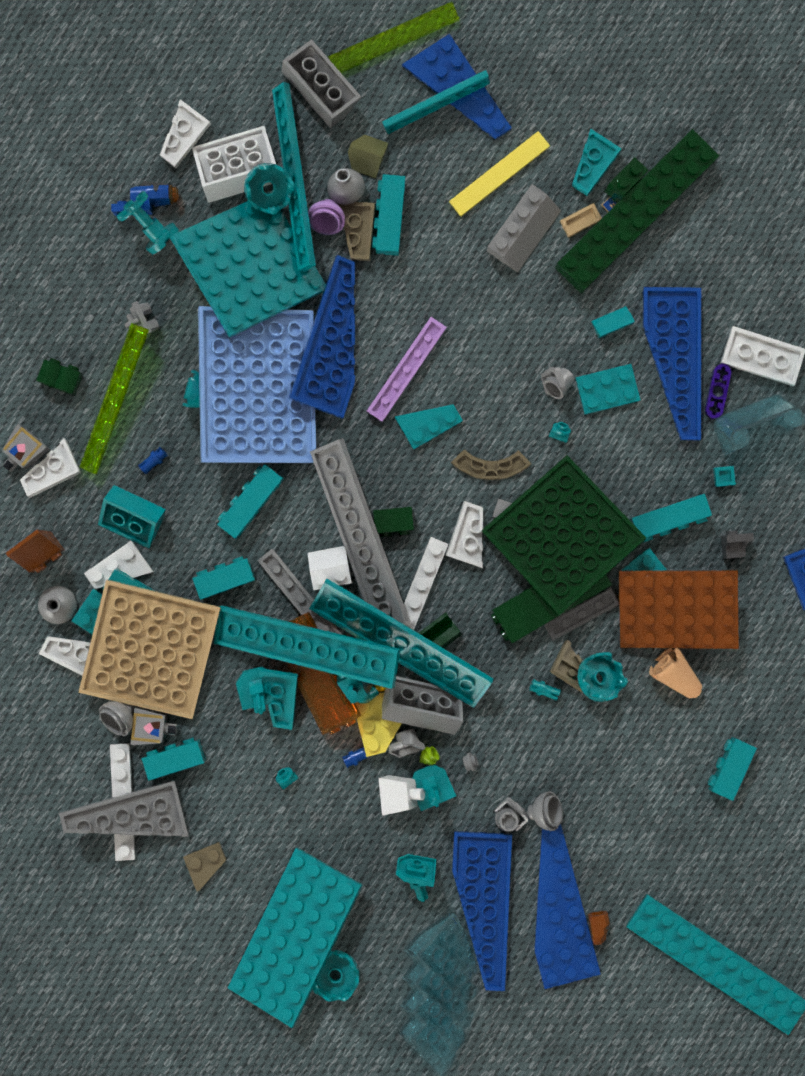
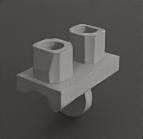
[124,301,159,340]

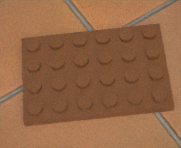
[619,570,739,649]

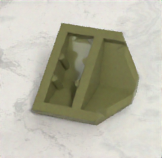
[348,135,389,179]

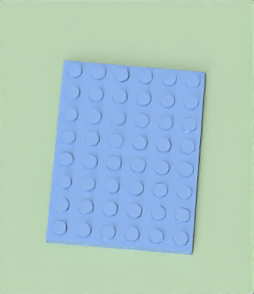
[198,306,316,463]

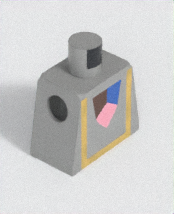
[2,424,50,472]
[130,707,177,745]

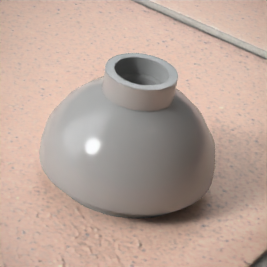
[327,168,365,205]
[38,586,77,624]
[99,701,134,736]
[527,791,563,831]

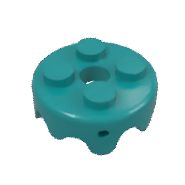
[244,163,295,214]
[577,652,628,702]
[313,950,360,1002]

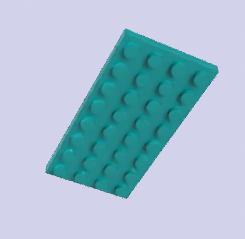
[228,848,363,1028]

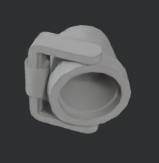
[541,367,575,399]
[389,728,425,758]
[494,797,529,832]

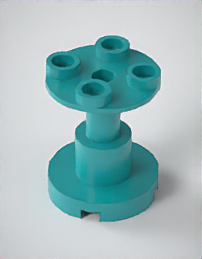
[116,191,179,255]

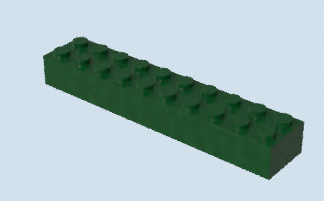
[555,129,720,294]

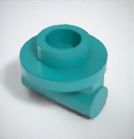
[549,422,571,443]
[276,767,299,790]

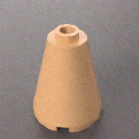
[649,648,702,699]

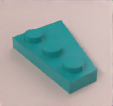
[572,129,622,197]
[395,404,463,450]
[259,668,298,730]

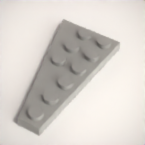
[59,780,189,837]

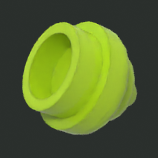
[419,746,440,765]

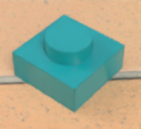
[713,466,736,487]

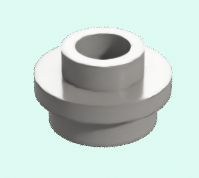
[463,752,479,772]

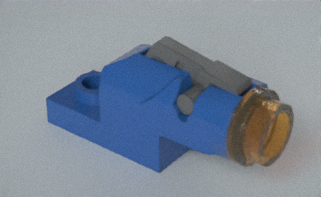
[111,181,179,216]

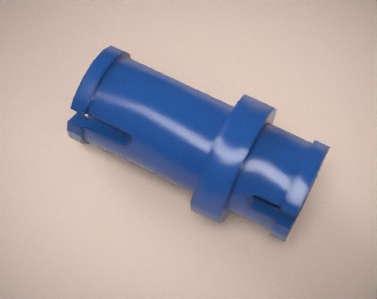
[138,447,168,474]
[342,747,371,768]

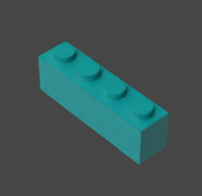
[372,174,405,256]
[217,464,284,539]
[629,493,712,542]

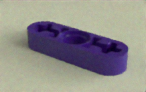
[705,364,731,419]

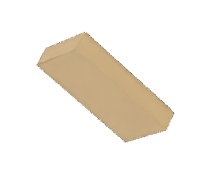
[560,203,602,238]

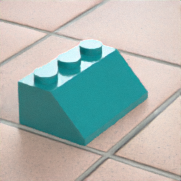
[98,485,166,549]

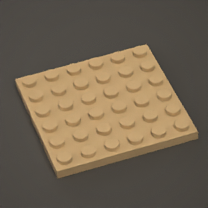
[78,579,220,719]

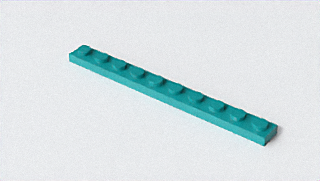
[272,82,316,272]

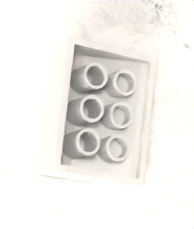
[192,126,276,203]

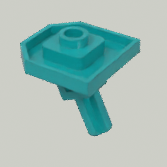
[236,666,268,715]
[412,765,457,811]
[396,854,437,902]

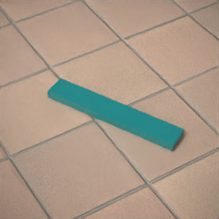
[382,70,490,134]

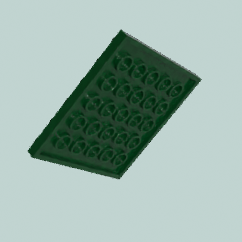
[481,455,646,616]

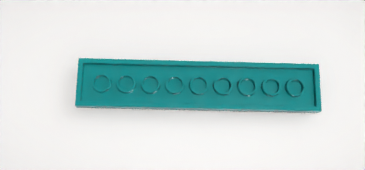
[309,579,494,708]
[214,605,401,689]
[626,894,805,1035]

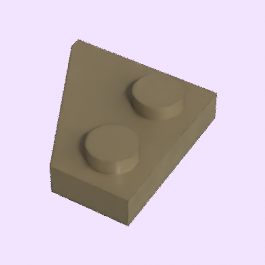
[550,640,583,692]
[183,841,227,891]

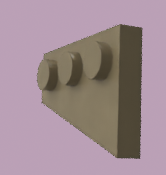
[338,202,376,261]

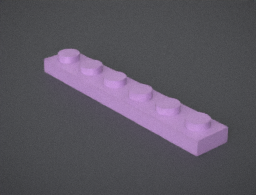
[367,317,447,422]

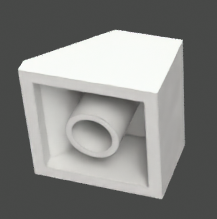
[308,546,352,590]

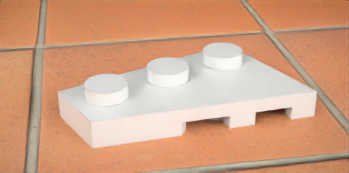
[160,100,211,168]
[20,438,81,498]
[445,501,483,568]
[84,541,153,589]
[39,636,91,676]

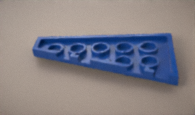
[402,34,511,140]

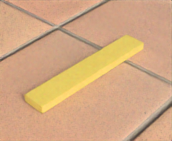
[449,131,550,217]

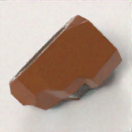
[588,911,610,945]

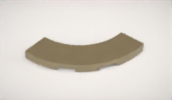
[451,449,531,480]

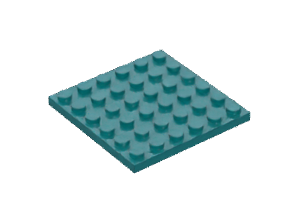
[170,191,326,338]

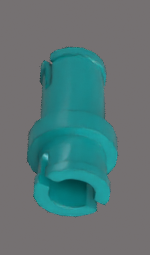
[529,679,561,701]

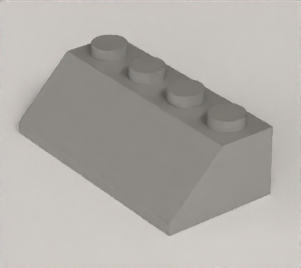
[281,39,361,129]
[487,184,561,273]
[382,676,463,735]

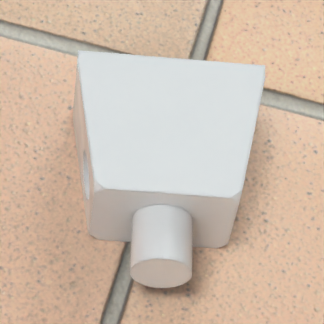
[379,775,425,815]

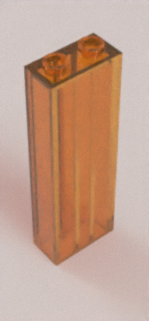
[286,612,361,735]

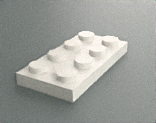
[720,326,805,386]

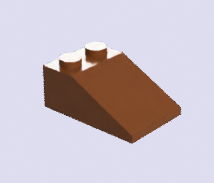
[5,529,65,573]

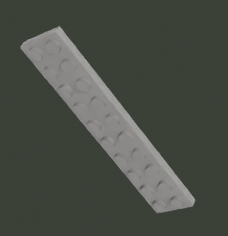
[310,438,409,623]

